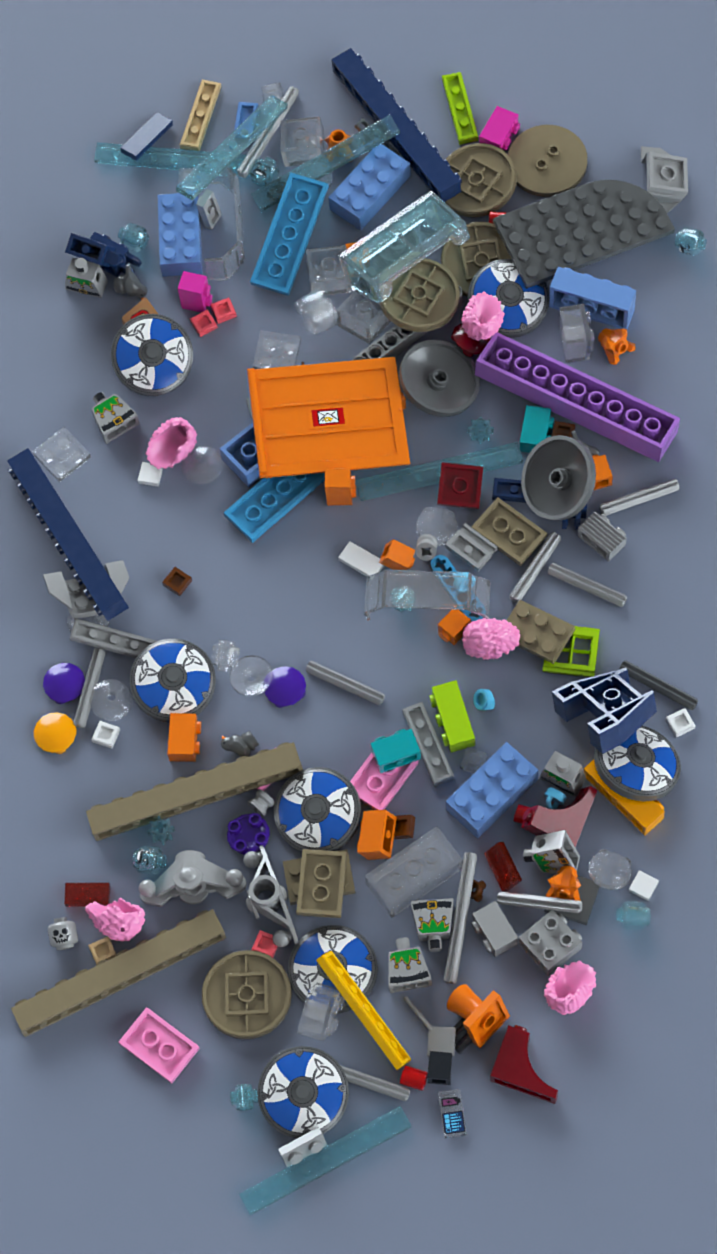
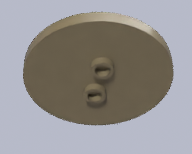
[508,125,588,197]
[444,143,517,217]
[441,222,511,297]
[378,257,460,332]
[202,950,292,1039]

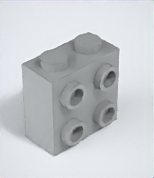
[519,910,582,976]

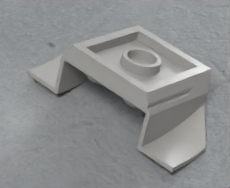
[641,146,688,213]
[43,560,129,620]

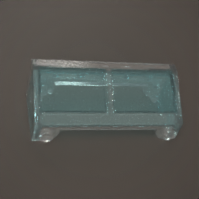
[338,191,470,304]

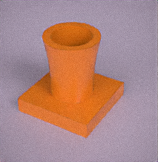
[447,984,510,1048]

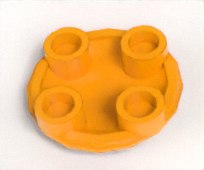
[34,712,77,754]

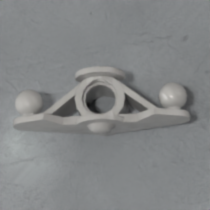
[243,845,299,947]
[139,850,247,907]

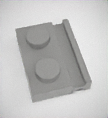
[445,523,498,572]

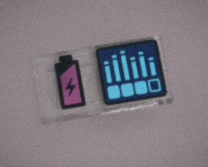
[438,1089,467,1138]

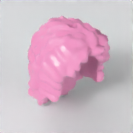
[461,292,505,341]
[146,417,197,469]
[462,618,521,660]
[85,898,145,942]
[544,960,596,1015]

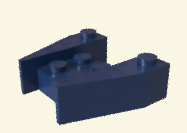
[552,668,657,754]

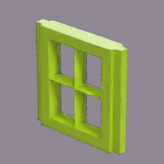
[543,626,600,677]

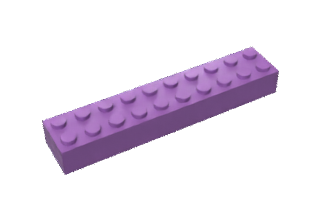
[475,332,681,462]

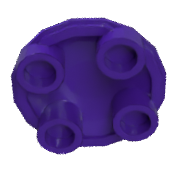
[43,663,85,704]
[263,666,306,708]
[227,813,270,855]

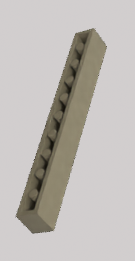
[86,742,303,841]
[11,909,226,1037]

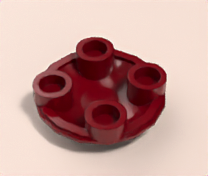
[451,323,491,357]

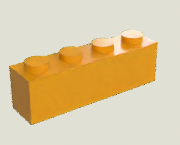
[583,759,665,835]

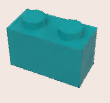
[520,405,555,453]
[370,728,421,774]

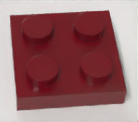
[437,462,483,509]

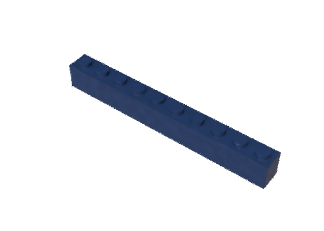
[331,48,462,204]
[7,448,129,621]

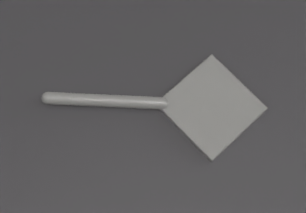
[404,996,456,1057]

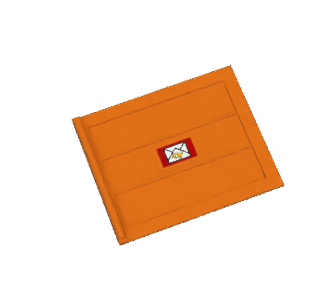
[247,357,410,479]

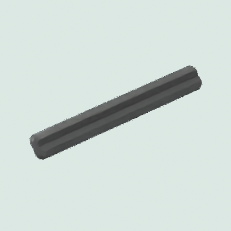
[620,660,698,710]

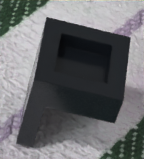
[427,1051,452,1085]

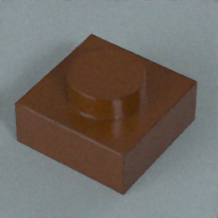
[552,421,576,437]
[162,567,192,596]
[394,815,416,839]

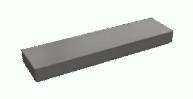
[70,619,157,658]
[402,702,455,787]

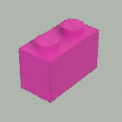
[479,106,520,151]
[177,271,213,313]

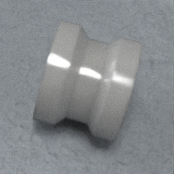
[416,534,438,561]
[247,789,275,817]

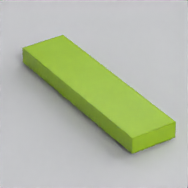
[442,72,479,145]

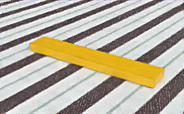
[316,951,411,1070]

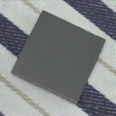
[544,876,601,925]

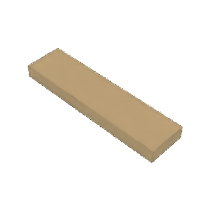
[180,79,221,152]

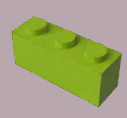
[429,680,475,753]

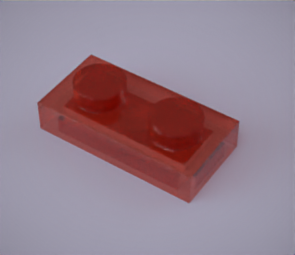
[484,842,522,892]
[64,883,110,907]

